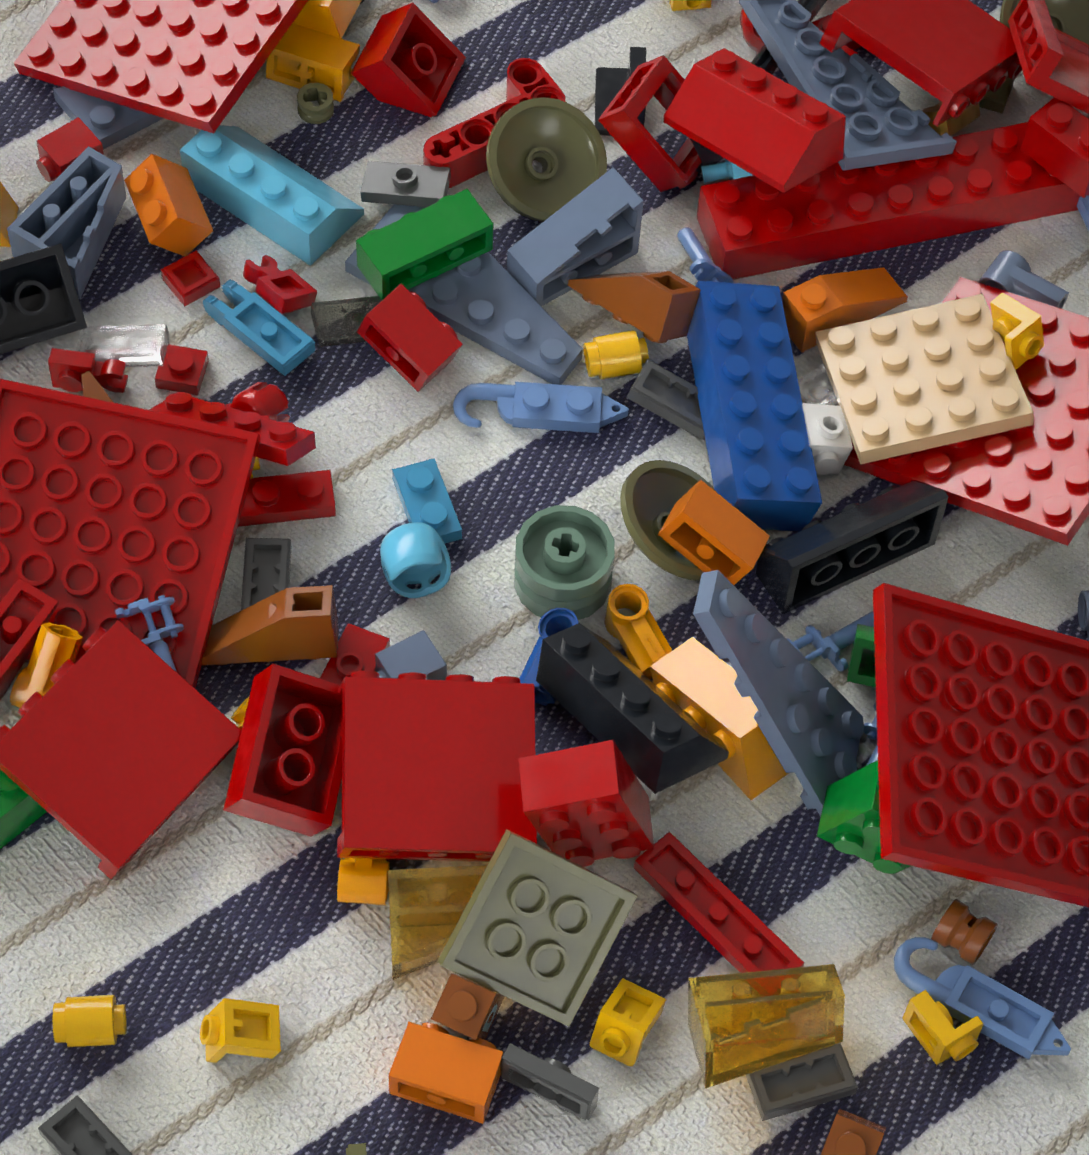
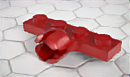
[149,382,316,466]

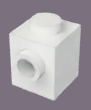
[802,403,853,475]

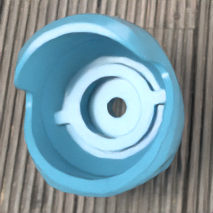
[380,522,451,598]

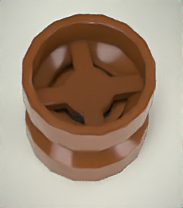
[931,899,998,965]

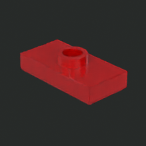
[320,623,390,685]

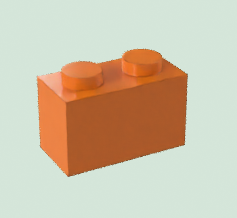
[124,154,213,256]
[658,480,770,585]
[389,1022,503,1124]

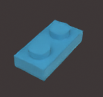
[392,458,462,543]

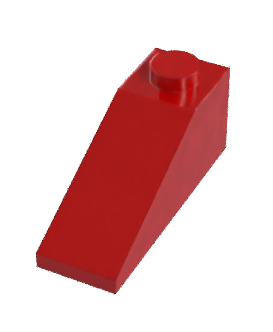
[0,578,58,700]

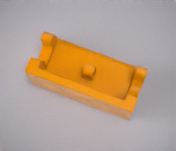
[266,23,360,102]

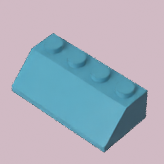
[180,125,364,266]

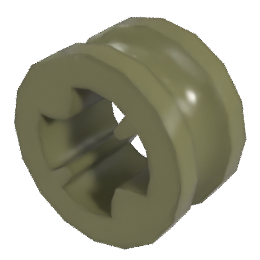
[297,83,334,124]

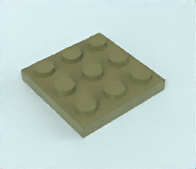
[438,829,638,1027]

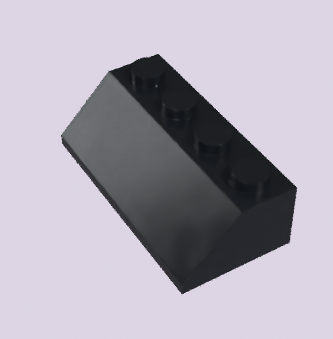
[0,243,87,354]
[756,481,949,614]
[536,623,728,794]

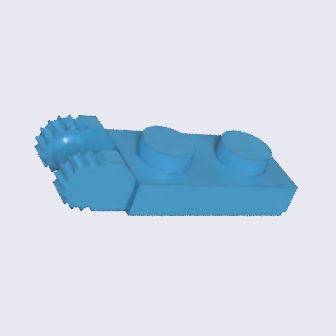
[202,279,315,376]

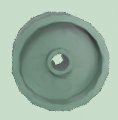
[514,505,615,620]

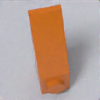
[782,267,908,353]

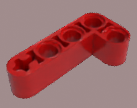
[423,58,566,188]

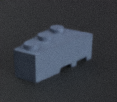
[7,146,126,299]
[507,167,643,306]

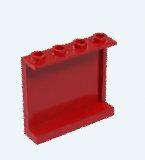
[819,0,1022,127]
[1008,0,1089,114]
[0,620,242,880]
[337,671,537,862]

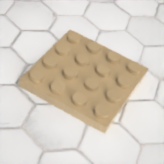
[815,294,1034,465]

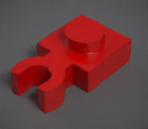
[243,255,317,314]
[48,348,128,393]

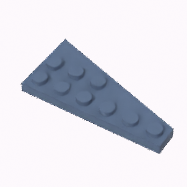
[739,0,957,170]
[345,205,583,385]
[693,570,864,817]

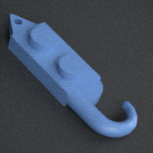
[453,382,629,433]
[894,937,1071,1060]

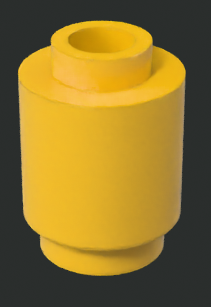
[583,330,649,380]
[52,995,127,1047]

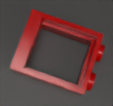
[598,55,702,192]

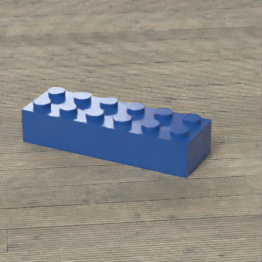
[687,280,822,531]

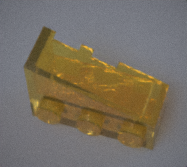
[388,865,488,980]
[688,964,845,1089]

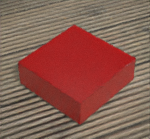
[160,250,220,307]

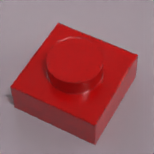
[155,344,209,395]

